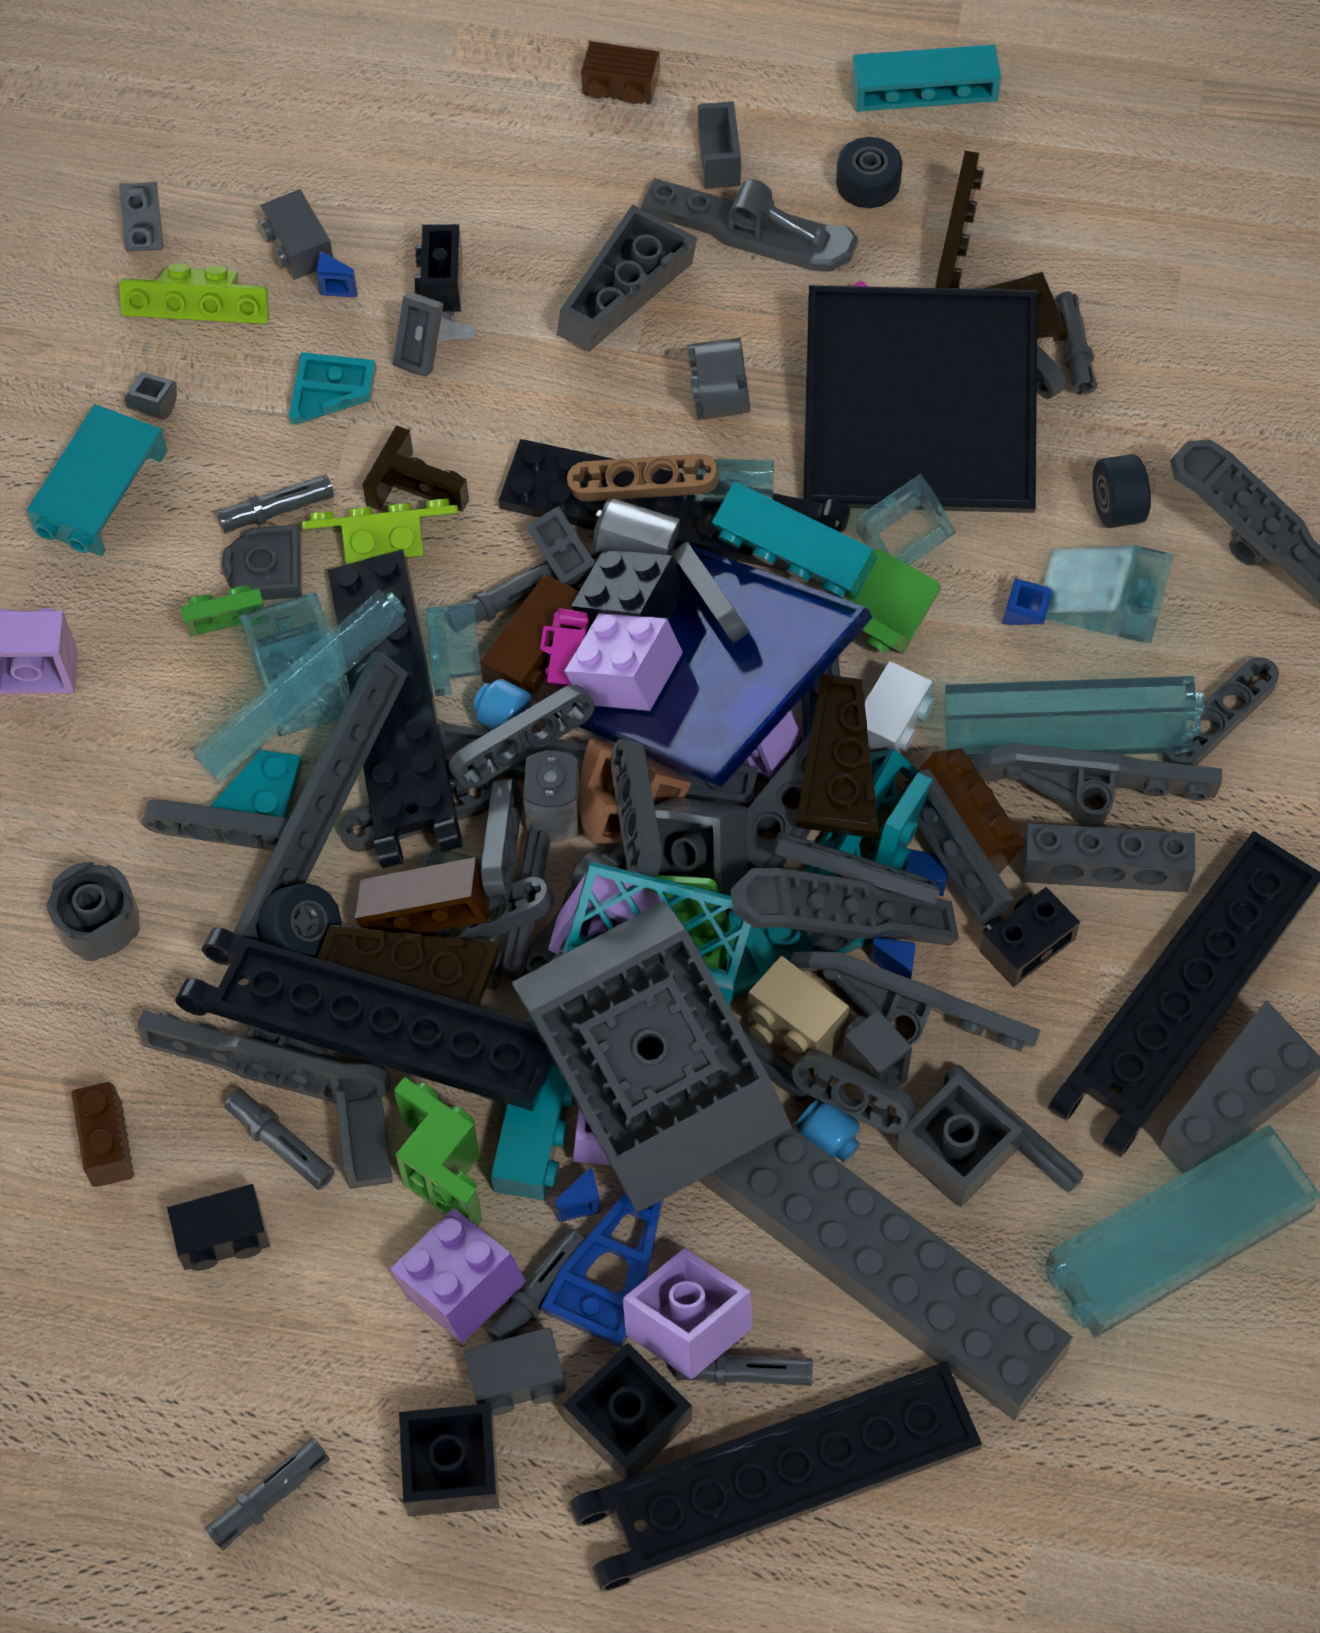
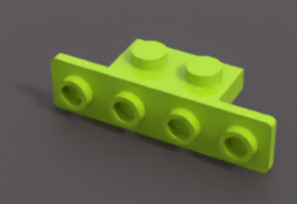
[119,263,269,324]
[302,499,459,564]

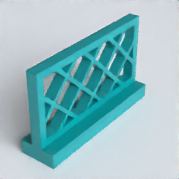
[563,861,751,1006]

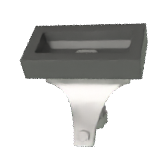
[393,292,476,377]

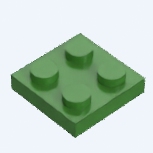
[181,585,267,637]

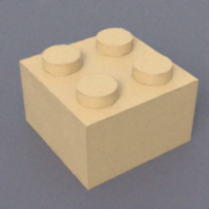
[748,956,849,1077]

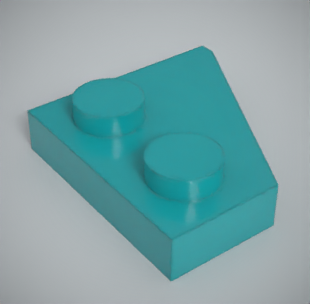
[288,352,377,425]
[209,750,302,819]
[876,773,933,870]

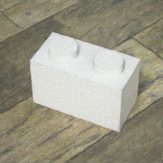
[865,661,935,752]

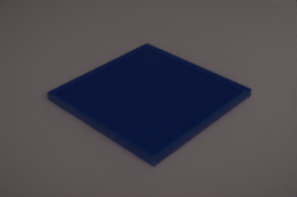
[554,546,873,787]

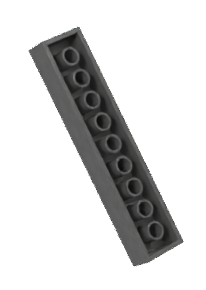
[698,1128,1073,1421]

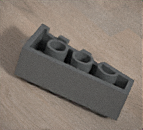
[557,204,697,352]
[1159,1000,1320,1181]

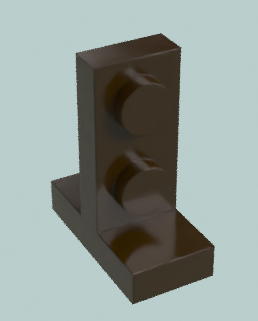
[362,425,469,512]

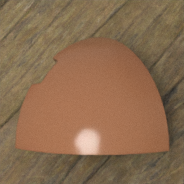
[579,738,691,844]

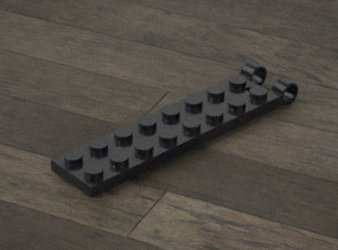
[498,439,851,579]
[328,549,463,869]
[1048,831,1320,1158]
[175,927,554,1111]
[569,1361,982,1591]

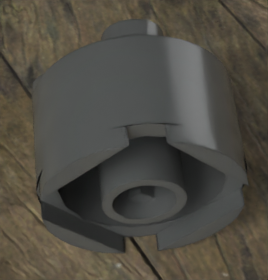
[687,338,750,420]
[47,862,140,961]

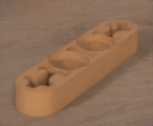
[567,454,720,501]

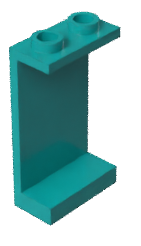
[26,404,168,557]

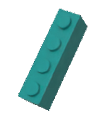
[852,44,1001,112]
[712,481,878,600]
[491,1018,574,1201]

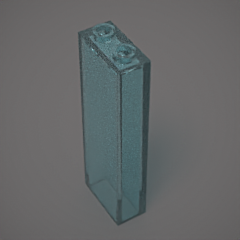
[192,589,407,785]
[945,676,1204,760]
[1045,1124,1320,1338]

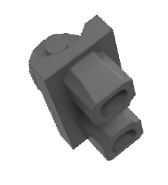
[119,181,164,251]

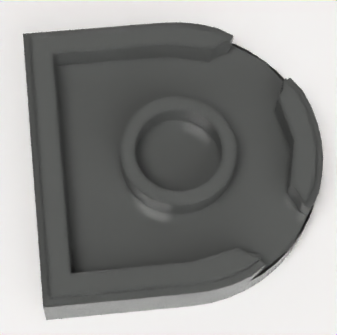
[222,524,302,600]

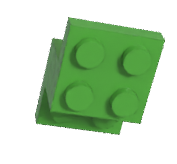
[394,1077,483,1227]

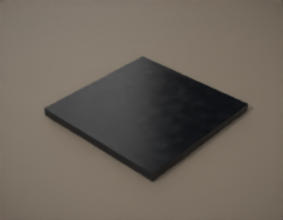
[803,285,1038,513]

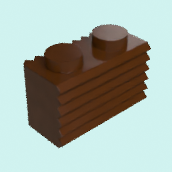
[581,41,660,105]
[71,1082,135,1187]

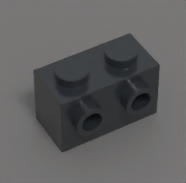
[415,224,463,312]
[980,887,1080,987]
[167,1184,270,1271]

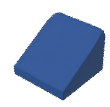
[316,252,358,297]
[1002,578,1053,625]
[906,849,948,896]
[871,937,916,979]
[555,1169,601,1222]

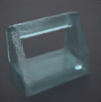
[856,474,956,565]

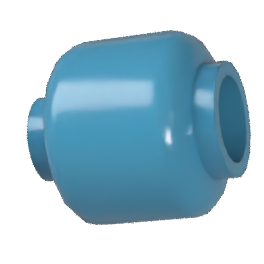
[473,679,532,730]
[795,1100,861,1163]

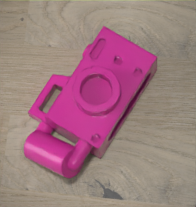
[540,608,589,687]

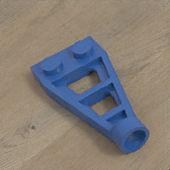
[541,1193,666,1348]

